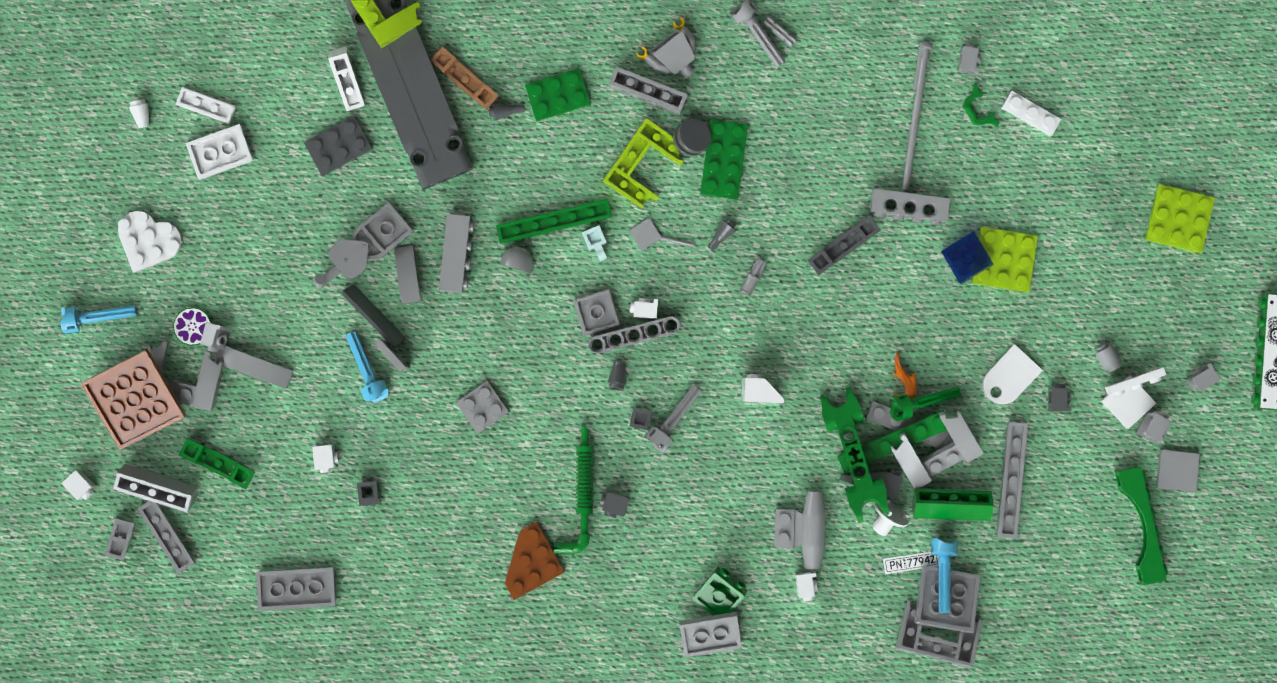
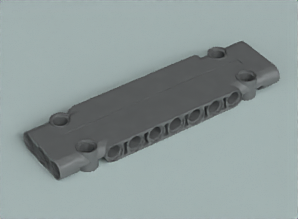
[344,0,473,190]

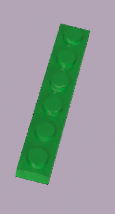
[496,199,612,244]
[838,410,947,474]

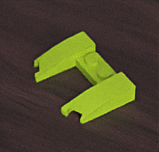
[350,0,422,48]
[601,118,683,209]

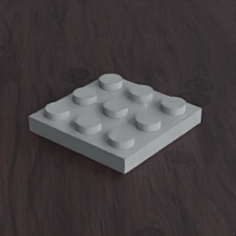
[915,565,980,633]

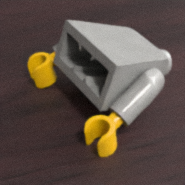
[636,18,696,78]

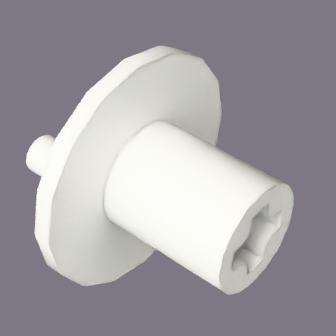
[872,497,910,536]

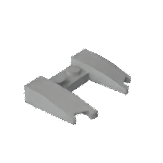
[147,341,224,411]
[891,411,984,489]
[895,601,982,669]

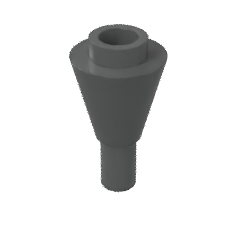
[489,102,525,121]
[708,218,737,252]

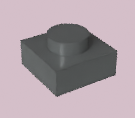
[629,408,652,430]

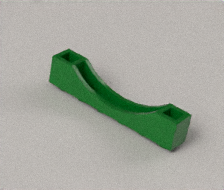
[1114,466,1168,585]

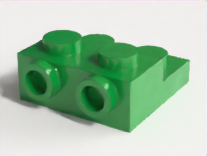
[692,567,748,616]

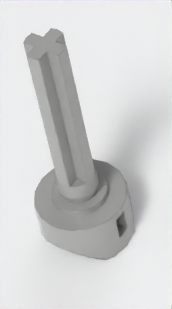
[729,0,785,67]
[644,385,701,453]

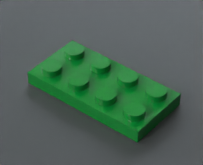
[700,119,748,200]

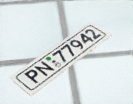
[883,552,939,574]

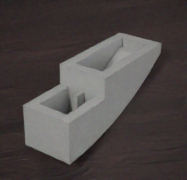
[394,245,422,304]

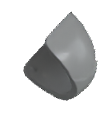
[500,246,533,274]

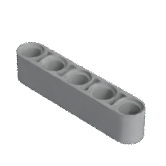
[588,316,680,354]

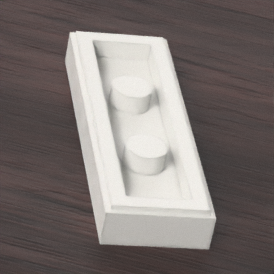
[176,87,237,124]

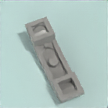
[215,346,293,389]

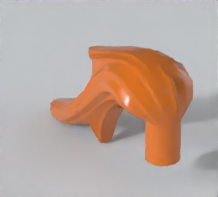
[893,352,917,398]

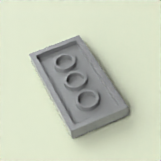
[256,567,336,611]

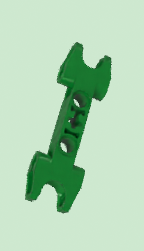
[820,387,890,523]

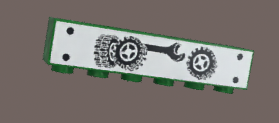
[1251,293,1277,410]

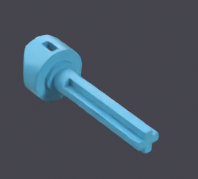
[60,305,137,333]
[346,331,388,402]
[931,538,958,613]

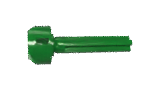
[890,387,961,421]

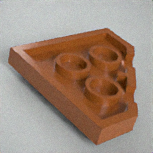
[505,522,564,600]

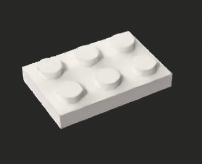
[185,124,254,180]

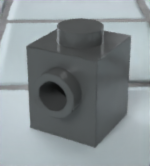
[600,491,630,518]

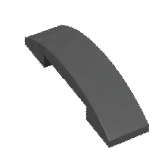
[807,215,881,276]

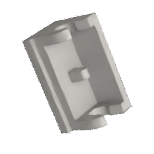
[104,516,135,561]

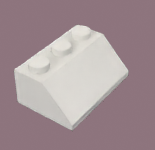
[741,374,784,403]

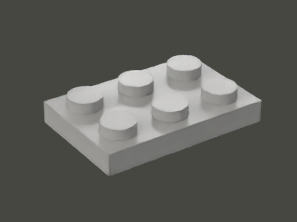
[679,612,742,657]

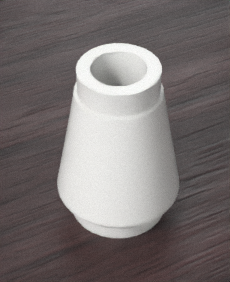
[129,99,150,128]

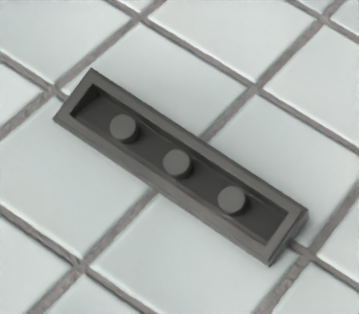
[341,285,406,348]

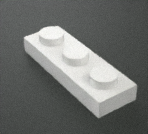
[1002,91,1061,137]
[1105,367,1166,397]

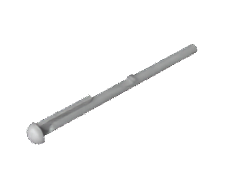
[901,41,933,191]

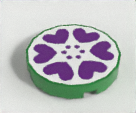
[173,307,212,346]

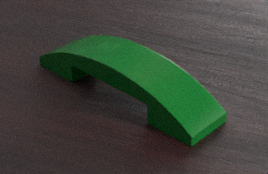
[179,438,255,489]

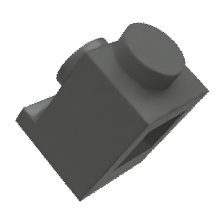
[1048,384,1071,411]
[357,477,381,506]

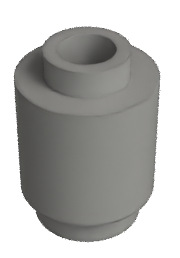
[1095,343,1121,373]

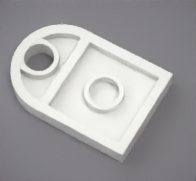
[982,344,1043,404]

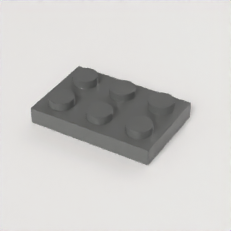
[304,116,373,177]

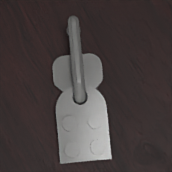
[314,202,413,289]

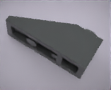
[839,469,903,500]

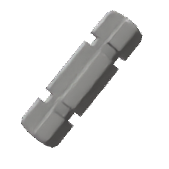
[764,16,797,47]

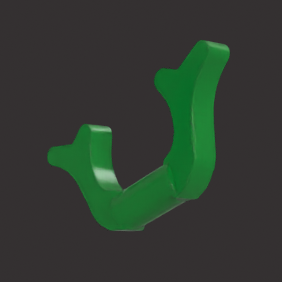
[963,84,999,126]

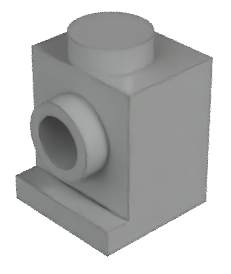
[957,44,981,75]
[200,322,233,353]
[1186,363,1220,392]

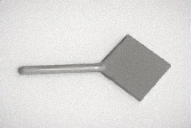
[629,218,696,251]

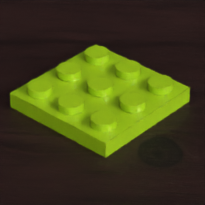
[1145,184,1215,254]
[971,227,1038,293]

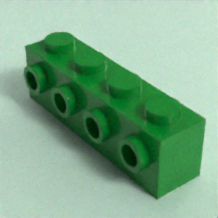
[912,488,994,521]

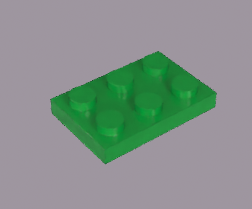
[525,68,591,122]

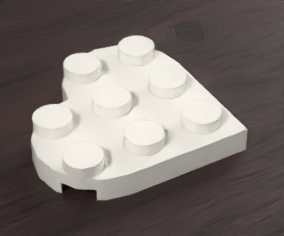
[118,211,183,273]

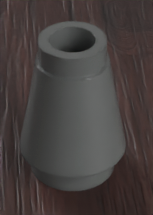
[607,362,626,391]

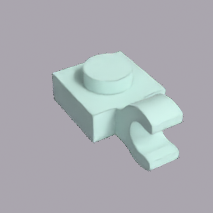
[582,225,607,261]

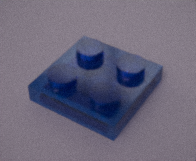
[941,231,994,284]

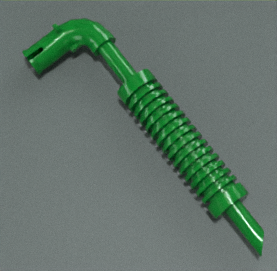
[554,423,594,556]

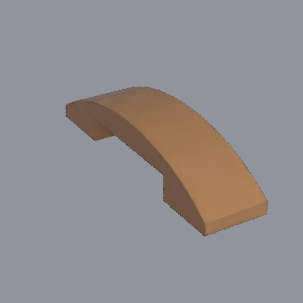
[430,46,499,110]

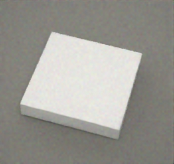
[1101,375,1156,429]

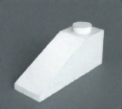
[328,46,365,111]

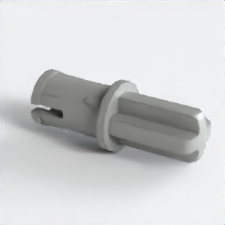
[740,259,767,296]

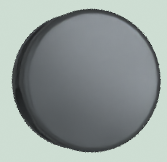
[673,118,711,156]

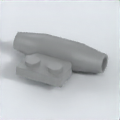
[774,491,826,569]

